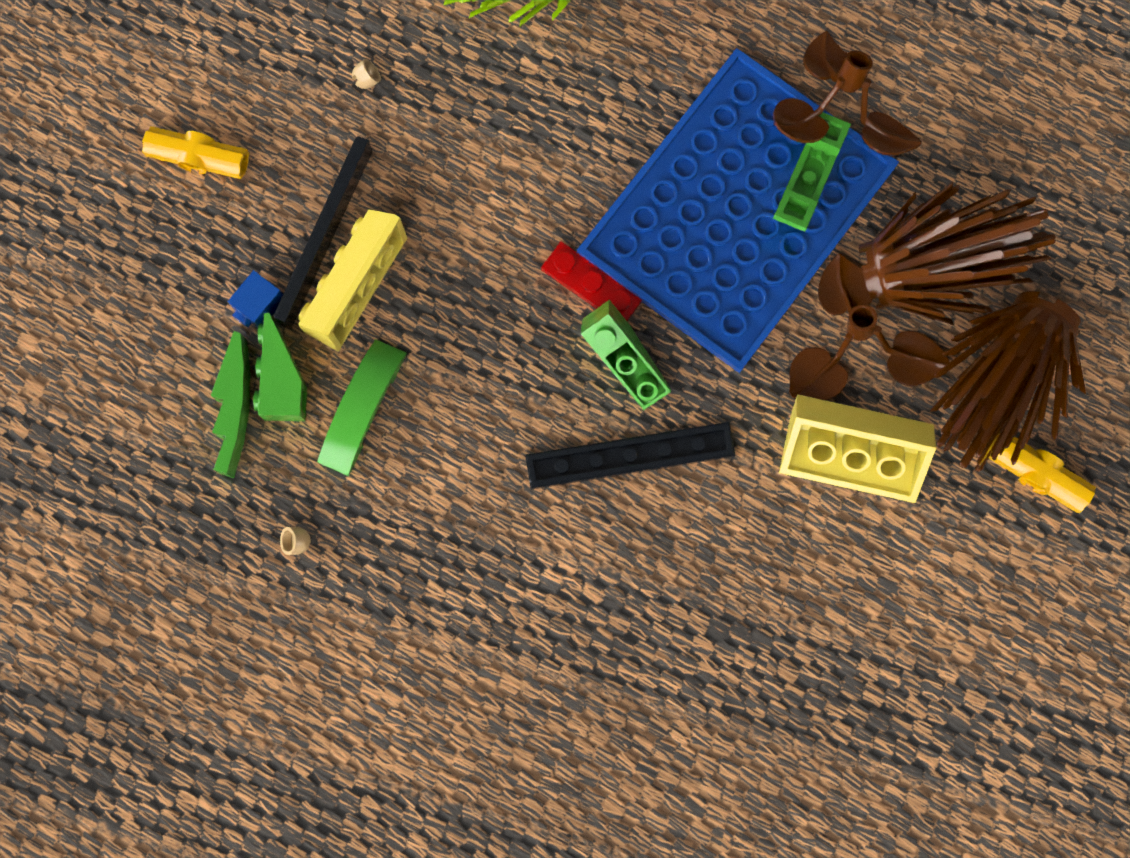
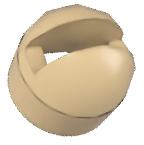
[352,59,381,89]
[280,527,311,555]

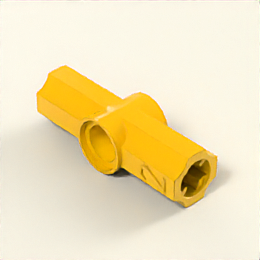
[142,126,249,179]
[989,437,1096,513]

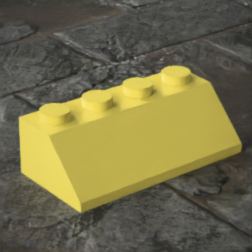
[298,209,407,352]
[779,394,936,503]

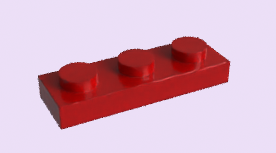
[541,241,642,322]

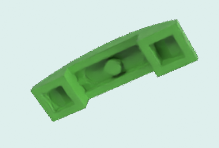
[773,112,851,232]
[317,339,407,476]

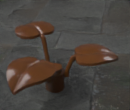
[773,31,922,156]
[789,253,950,401]

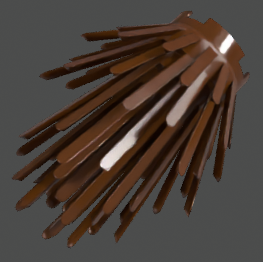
[859,182,1056,325]
[930,291,1086,472]

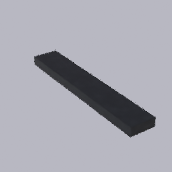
[273,136,373,329]
[525,422,736,490]

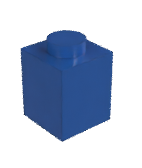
[227,270,283,328]

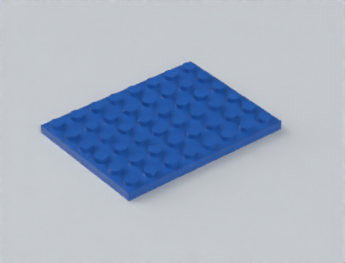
[576,48,899,374]

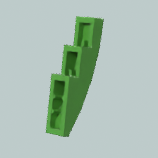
[211,331,251,478]

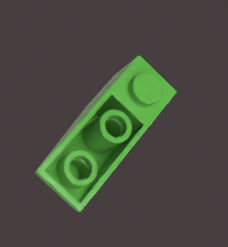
[581,300,671,410]
[253,313,307,422]

